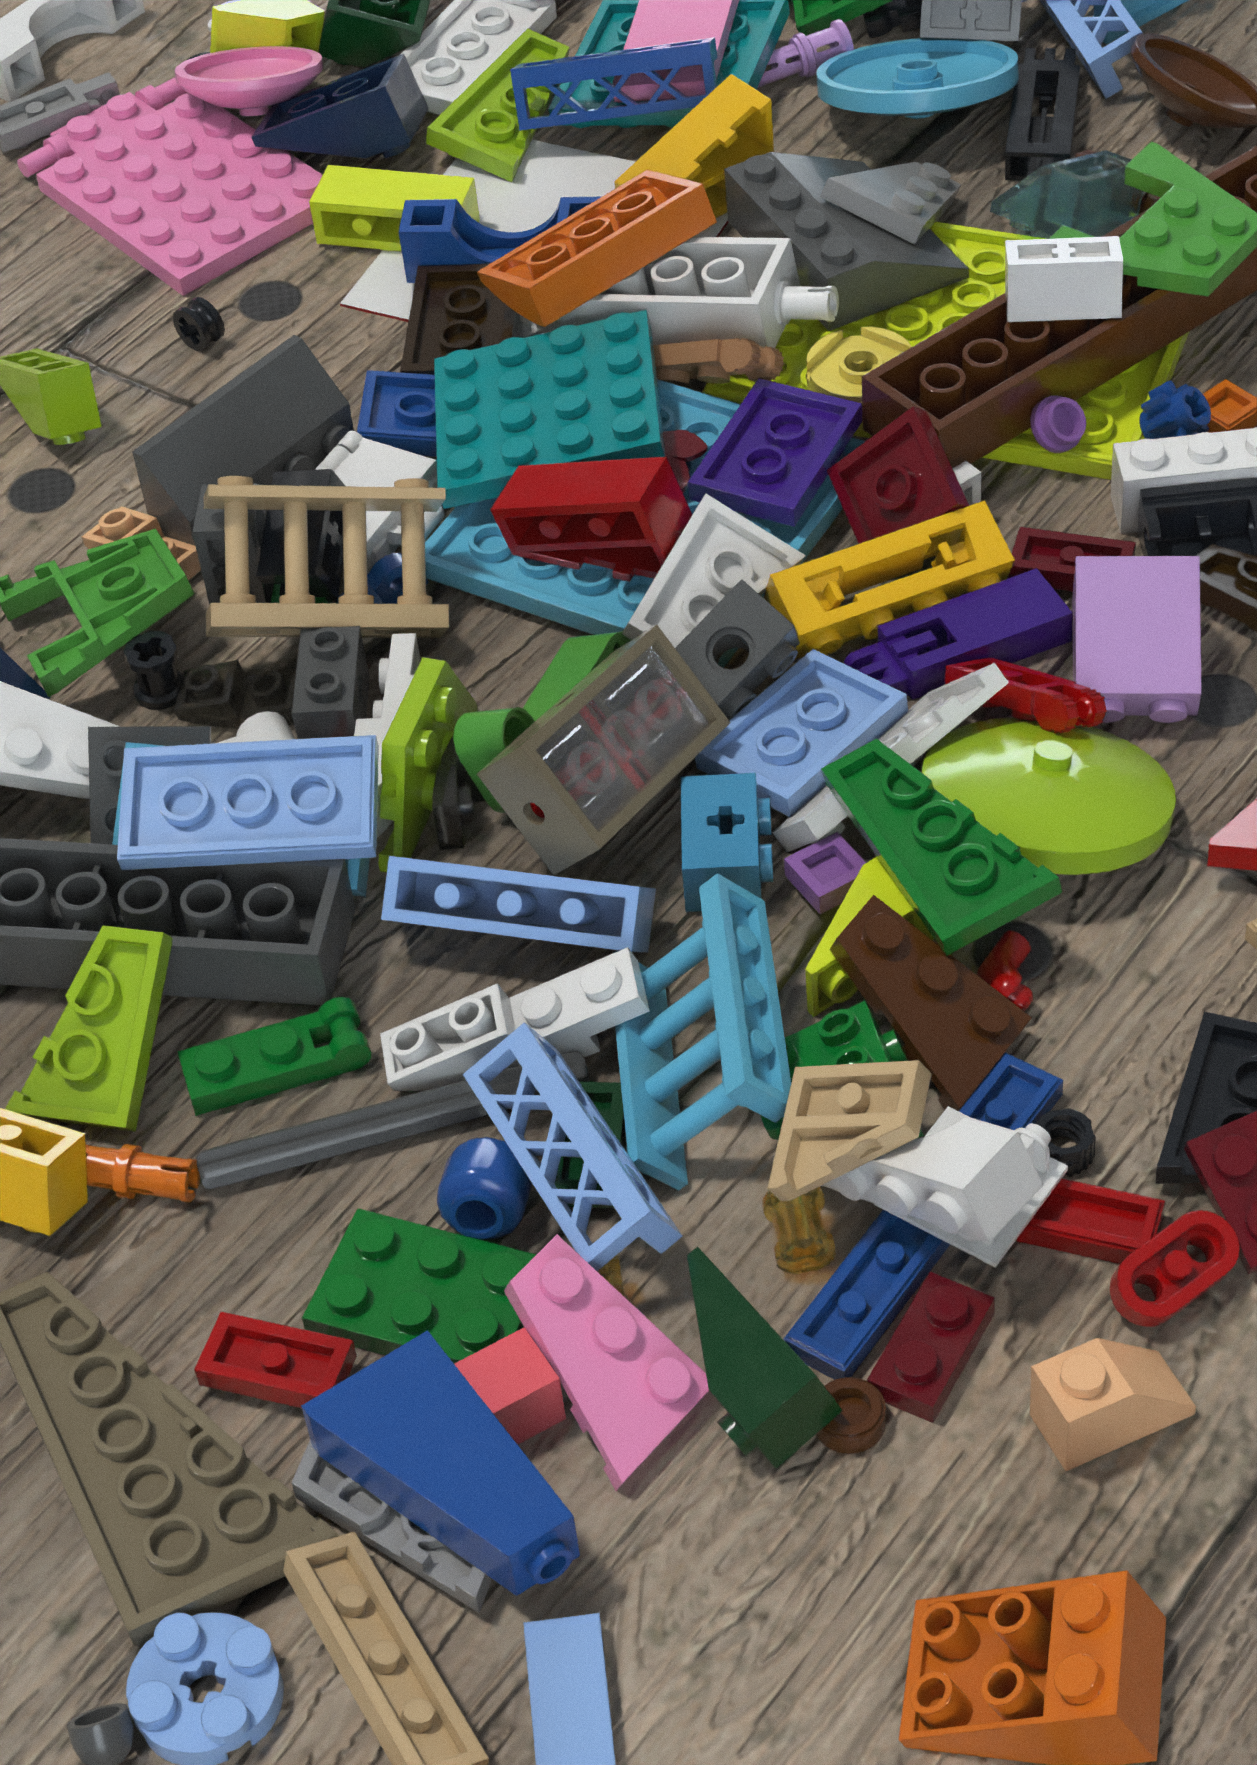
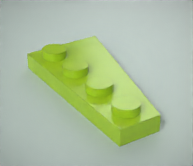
[426,28,569,182]

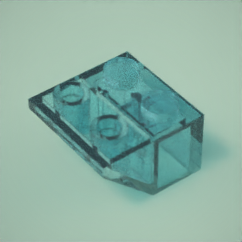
[990,150,1143,237]

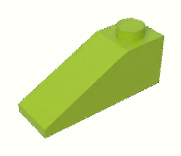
[0,348,102,445]

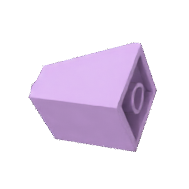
[1072,556,1202,723]

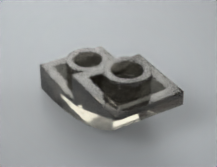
[174,660,297,729]
[432,735,486,850]

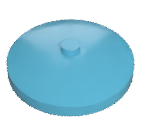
[816,38,1019,119]

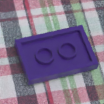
[688,378,863,527]

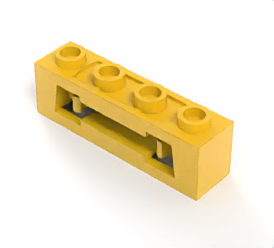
[764,500,1015,660]

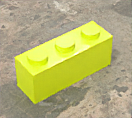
[309,165,480,252]

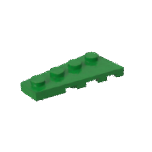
[821,738,1062,956]

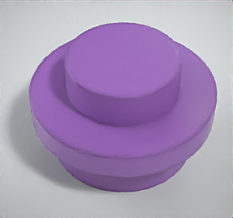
[1030,396,1086,453]

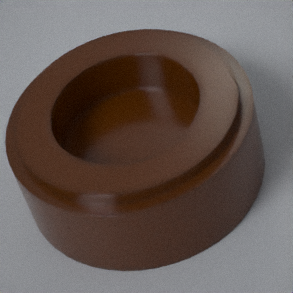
[816,1377,886,1454]

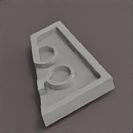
[291,1440,492,1613]

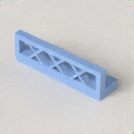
[1039,0,1143,99]
[463,1022,683,1271]

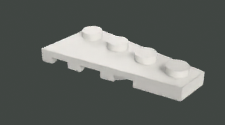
[772,663,1009,852]

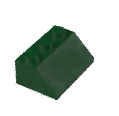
[318,0,431,68]

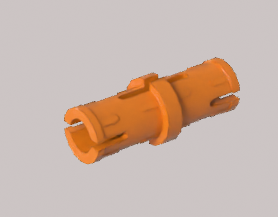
[86,1144,200,1203]

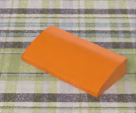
[477,170,717,327]

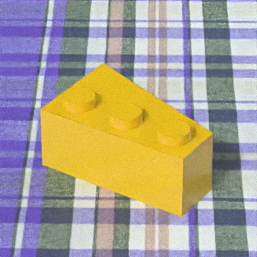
[614,74,774,218]

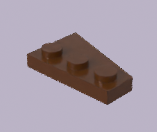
[830,895,1032,1111]

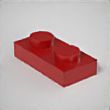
[194,1312,357,1408]

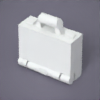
[315,431,444,574]

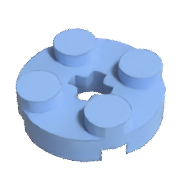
[126,1613,284,1765]

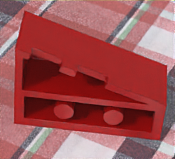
[490,457,692,582]

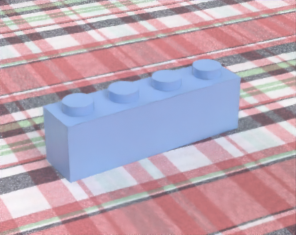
[381,856,656,952]

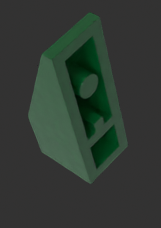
[687,1246,843,1469]

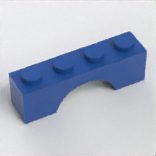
[398,196,602,283]

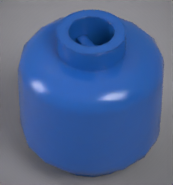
[437,1137,532,1240]

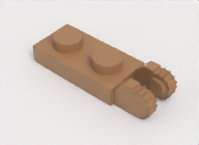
[653,338,784,387]

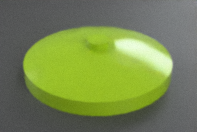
[921,717,1176,875]

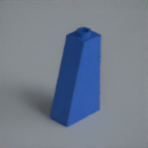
[301,1330,580,1596]

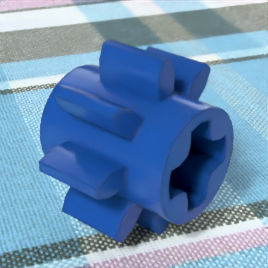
[1139,380,1211,439]

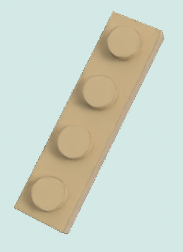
[283,1531,489,1765]

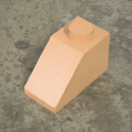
[1030,1338,1196,1471]

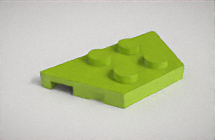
[378,657,478,872]

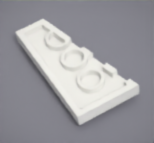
[0,681,120,799]

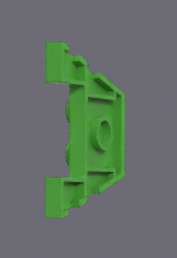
[1049,142,1257,297]
[0,528,194,697]

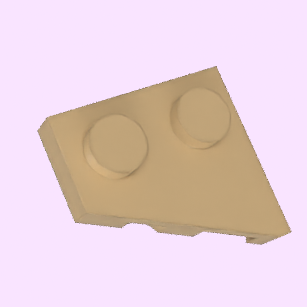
[767,1060,931,1201]

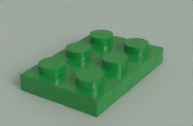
[302,1208,537,1363]

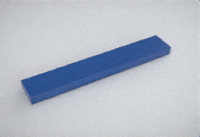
[783,1053,1063,1380]

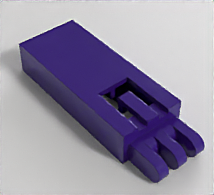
[844,568,1073,700]

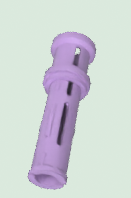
[758,19,854,88]

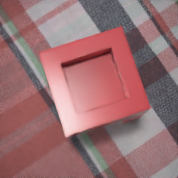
[454,1327,566,1445]

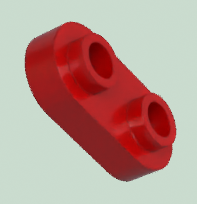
[1110,1210,1240,1327]

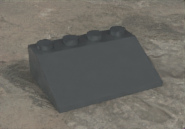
[724,152,969,331]

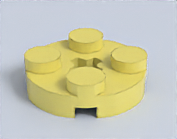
[807,327,912,422]

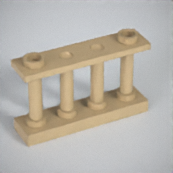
[203,476,449,638]

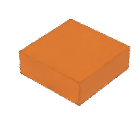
[1203,379,1257,433]

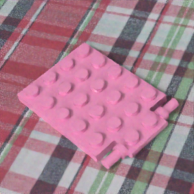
[17,77,323,296]

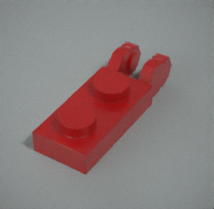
[945,657,1107,733]

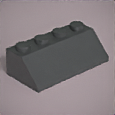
[132,335,354,546]

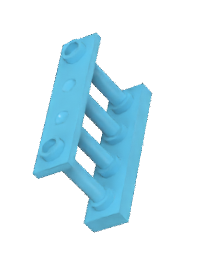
[614,873,791,1191]

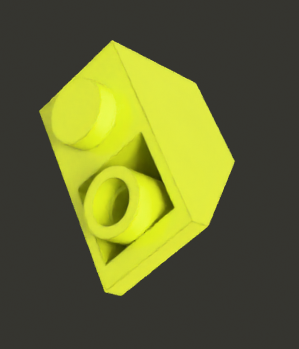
[210,0,325,53]

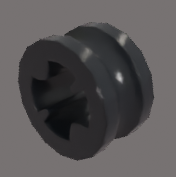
[172,297,225,351]

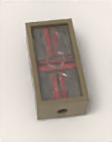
[477,624,731,875]

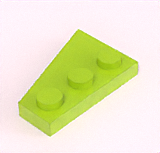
[5,925,173,1132]

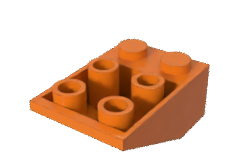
[899,1570,1166,1765]

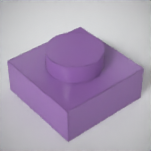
[784,832,866,914]

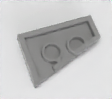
[820,162,962,245]

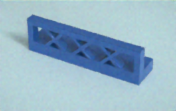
[510,37,718,131]

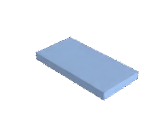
[117,735,379,870]

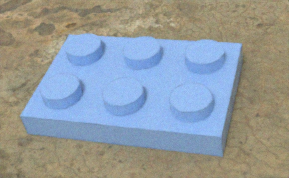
[695,649,908,817]

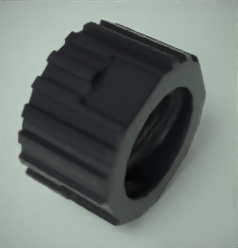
[1036,1108,1096,1177]

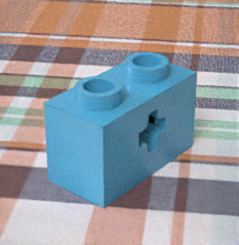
[681,773,773,912]

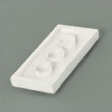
[400,0,557,115]

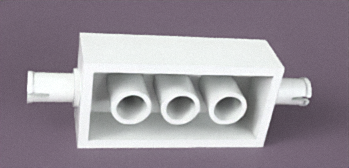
[559,237,839,348]

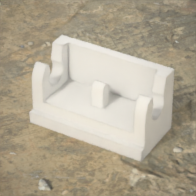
[1005,236,1123,322]

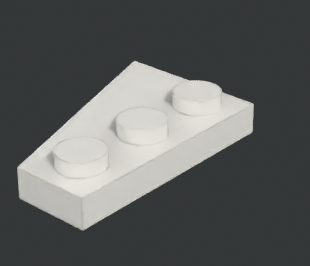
[622,494,806,648]

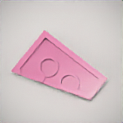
[504,1234,709,1491]

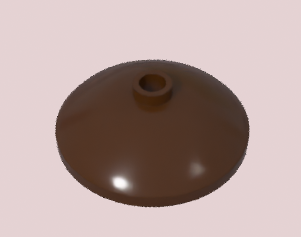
[1131,33,1257,129]

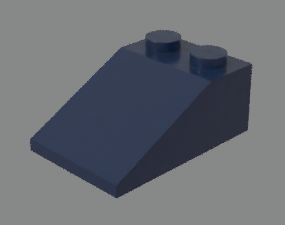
[251,54,428,159]

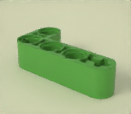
[453,631,631,813]

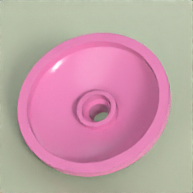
[175,46,323,116]

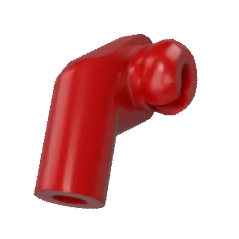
[977,931,1033,1011]

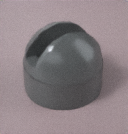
[66,1703,134,1765]

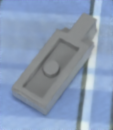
[0,72,120,153]

